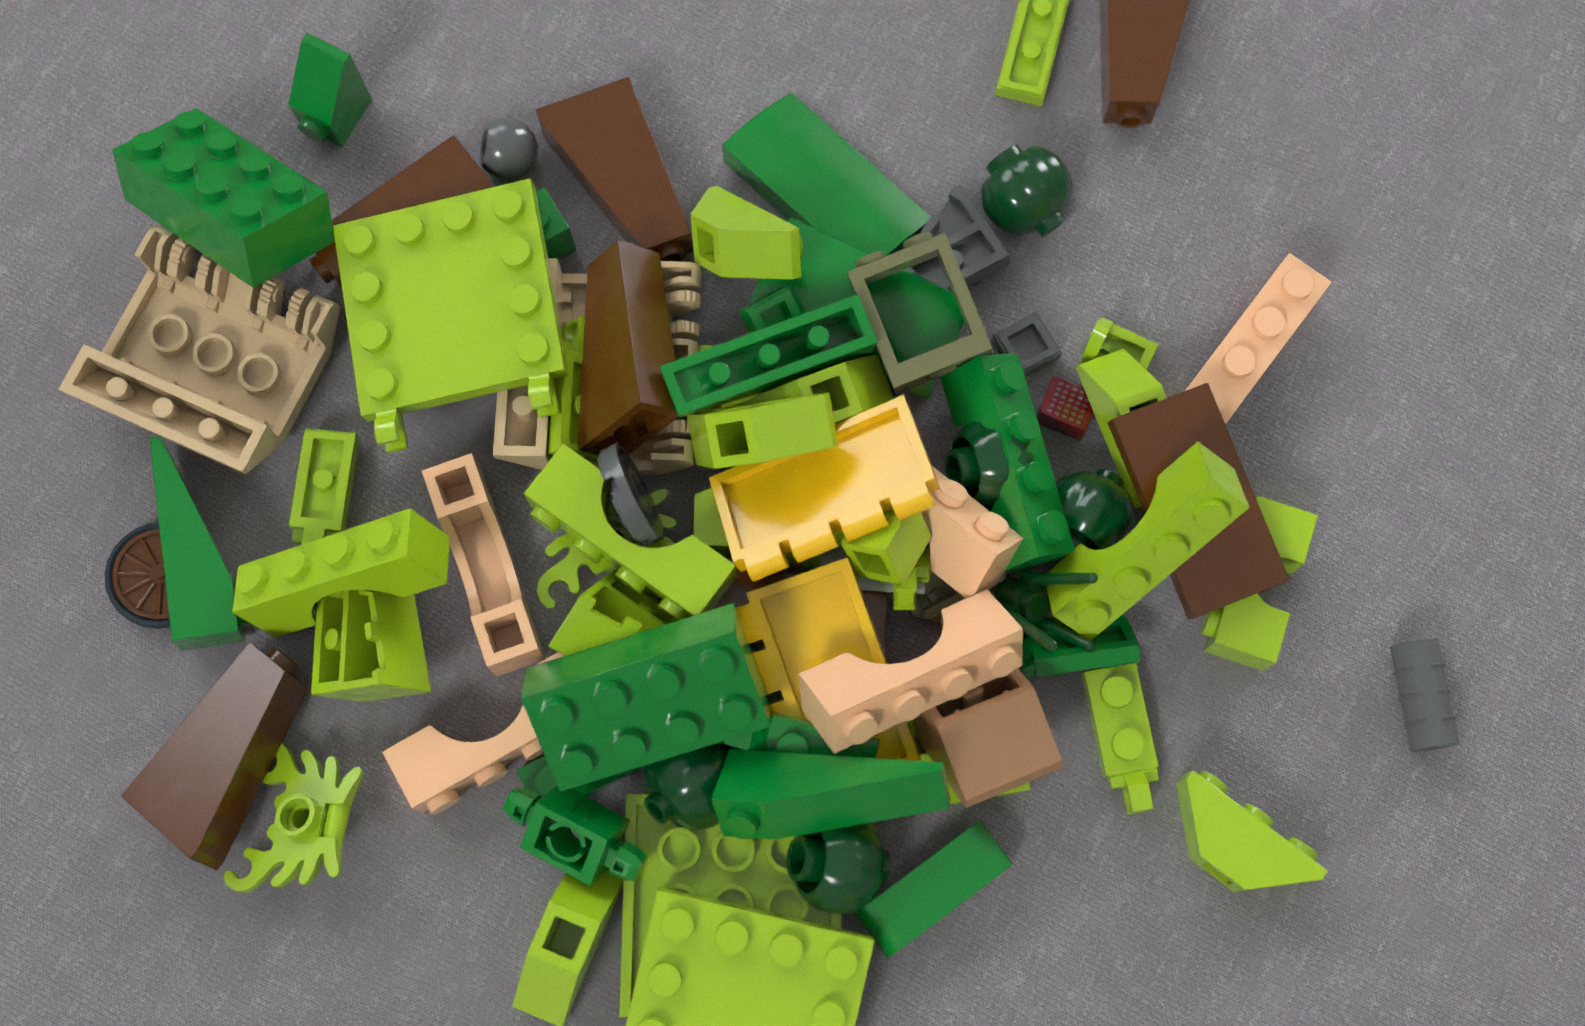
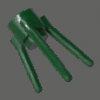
[994,569,1098,651]

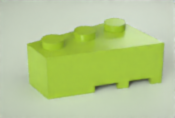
[548,569,675,656]
[311,590,431,702]

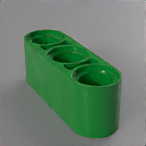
[855,820,1013,958]

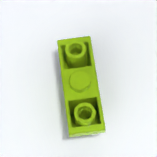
[691,186,803,280]
[1075,348,1167,509]
[734,354,894,424]
[687,392,838,469]
[1176,770,1328,892]
[512,869,624,1026]

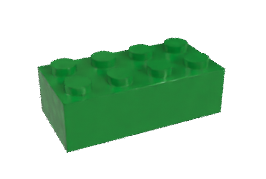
[112,108,335,288]
[521,603,770,792]

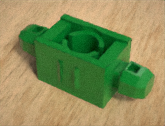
[503,786,648,886]

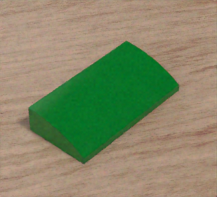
[722,93,931,256]
[748,217,975,400]

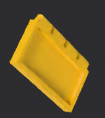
[709,395,941,582]
[736,557,922,761]

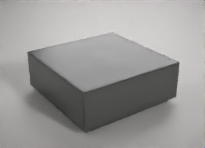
[992,311,1062,377]

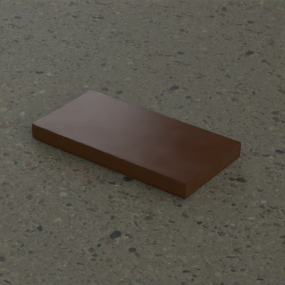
[1107,382,1289,620]

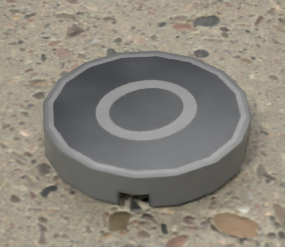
[598,443,664,547]

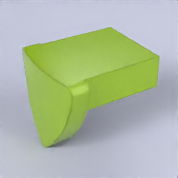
[1079,317,1159,370]

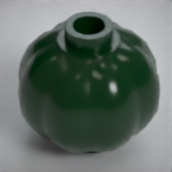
[981,144,1072,237]
[945,421,1034,512]
[1055,469,1137,558]
[643,741,732,830]
[786,823,891,914]

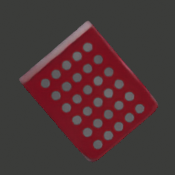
[1036,376,1093,441]

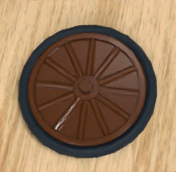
[104,522,170,629]

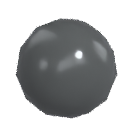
[480,117,538,180]

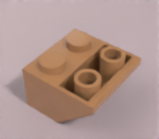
[914,668,1062,808]

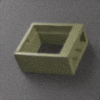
[847,231,993,395]

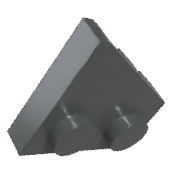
[905,184,1009,291]

